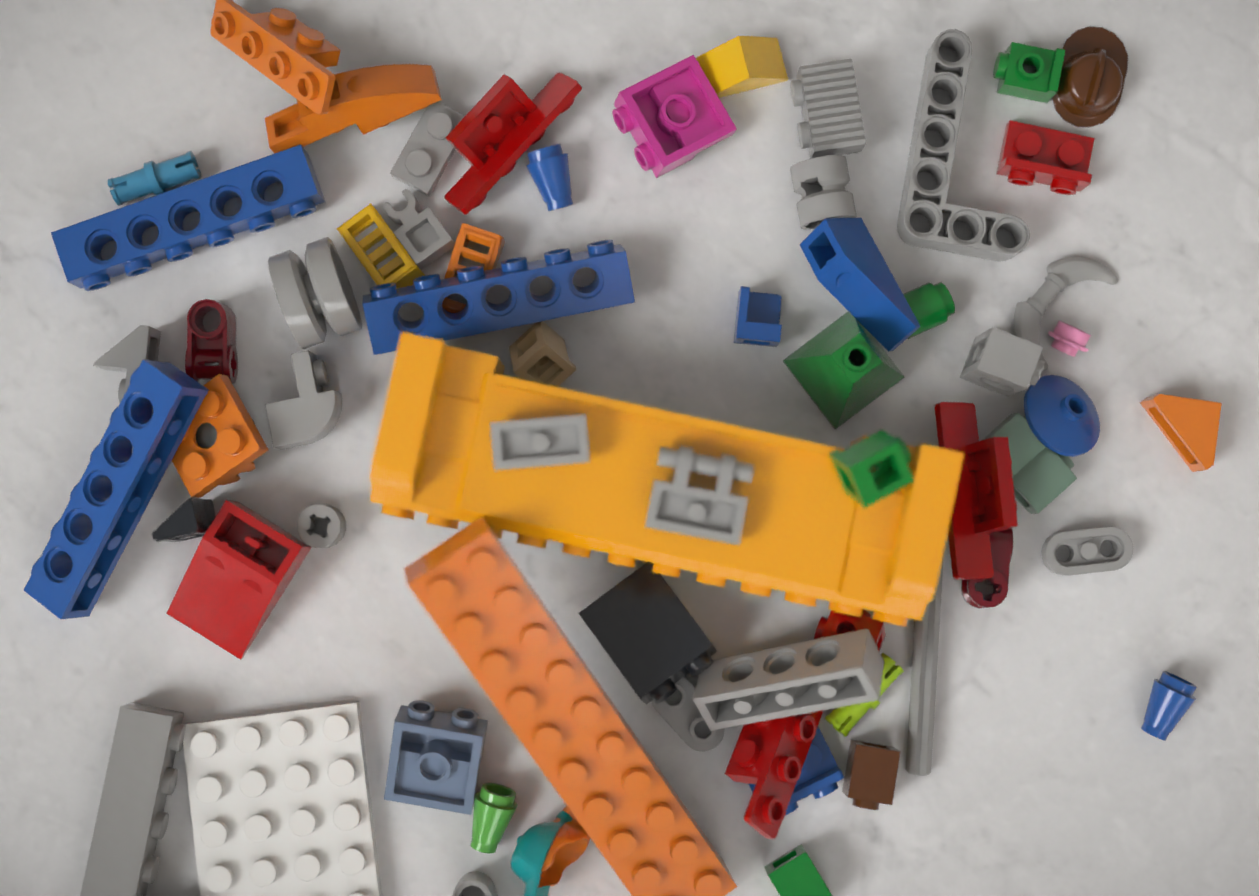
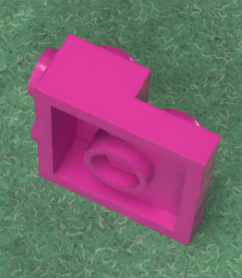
[612,55,737,178]

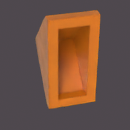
[1140,394,1222,472]

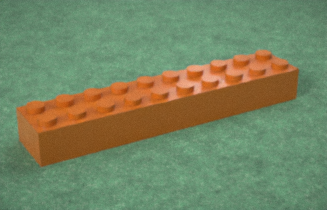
[404,516,737,896]

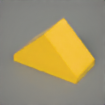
[696,36,788,98]

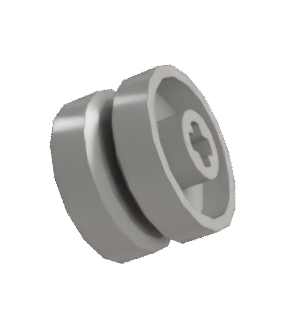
[268,237,362,349]

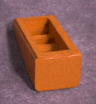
[442,223,505,313]

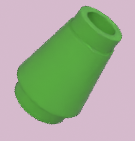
[470,783,518,854]

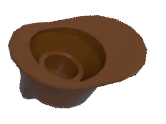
[1052,27,1128,128]

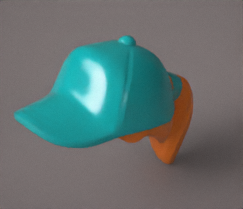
[510,806,591,896]

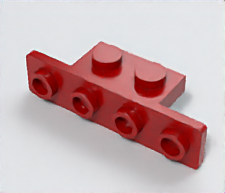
[444,72,582,215]
[934,402,1018,580]
[724,710,824,839]

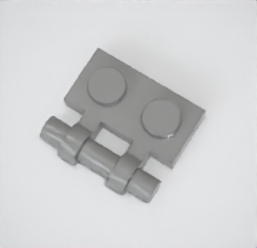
[645,446,754,545]

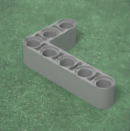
[897,29,1030,261]

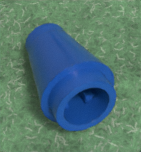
[526,144,573,211]
[1141,671,1197,741]

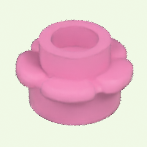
[1048,320,1091,357]

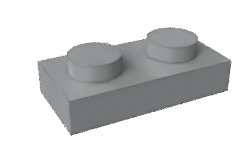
[390,102,465,197]
[490,414,590,470]

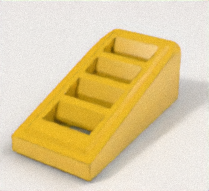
[337,203,425,288]

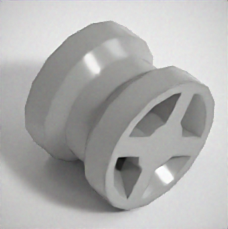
[297,504,346,548]

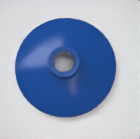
[1024,375,1100,457]

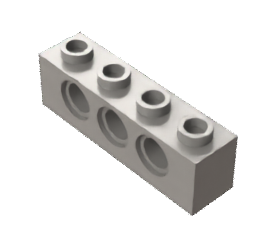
[693,629,884,731]

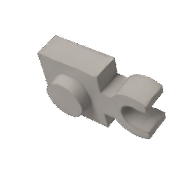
[383,189,455,270]

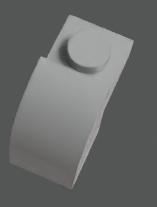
[265,350,342,450]

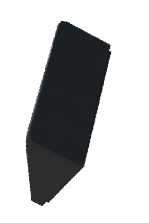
[152,497,216,542]

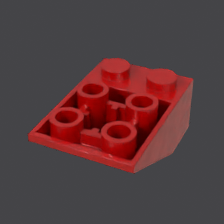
[166,500,312,660]

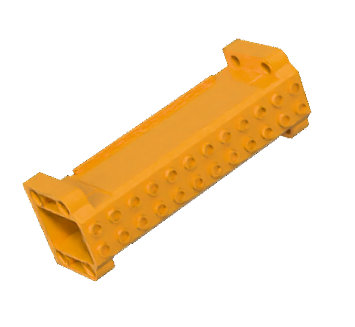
[370,332,964,627]

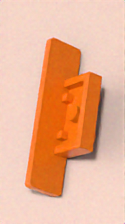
[210,0,341,115]

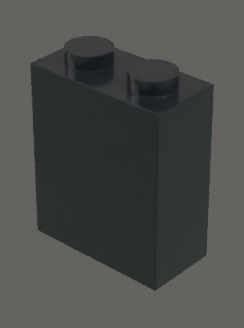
[579,562,718,705]

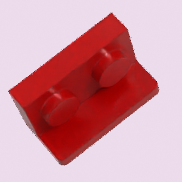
[996,120,1095,195]

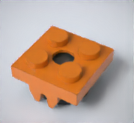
[171,374,269,498]

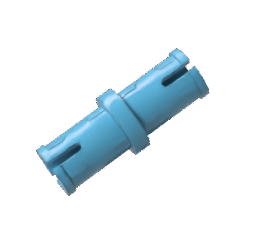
[108,151,201,206]

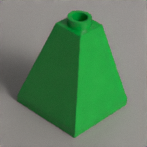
[783,311,904,429]

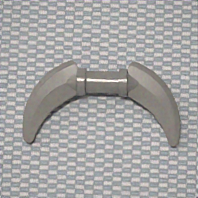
[1013,257,1118,371]

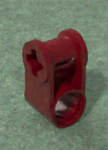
[185,299,238,384]
[961,528,1013,608]

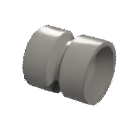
[790,155,857,229]

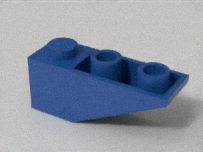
[799,218,921,352]

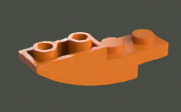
[265,64,442,154]

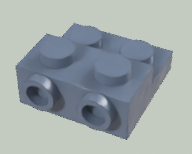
[384,700,488,815]

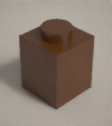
[842,739,901,810]

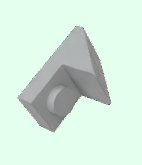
[93,325,161,413]

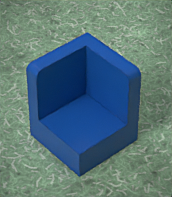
[734,286,782,347]

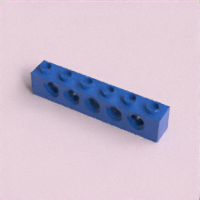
[51,144,325,291]
[362,240,635,355]
[23,359,208,620]

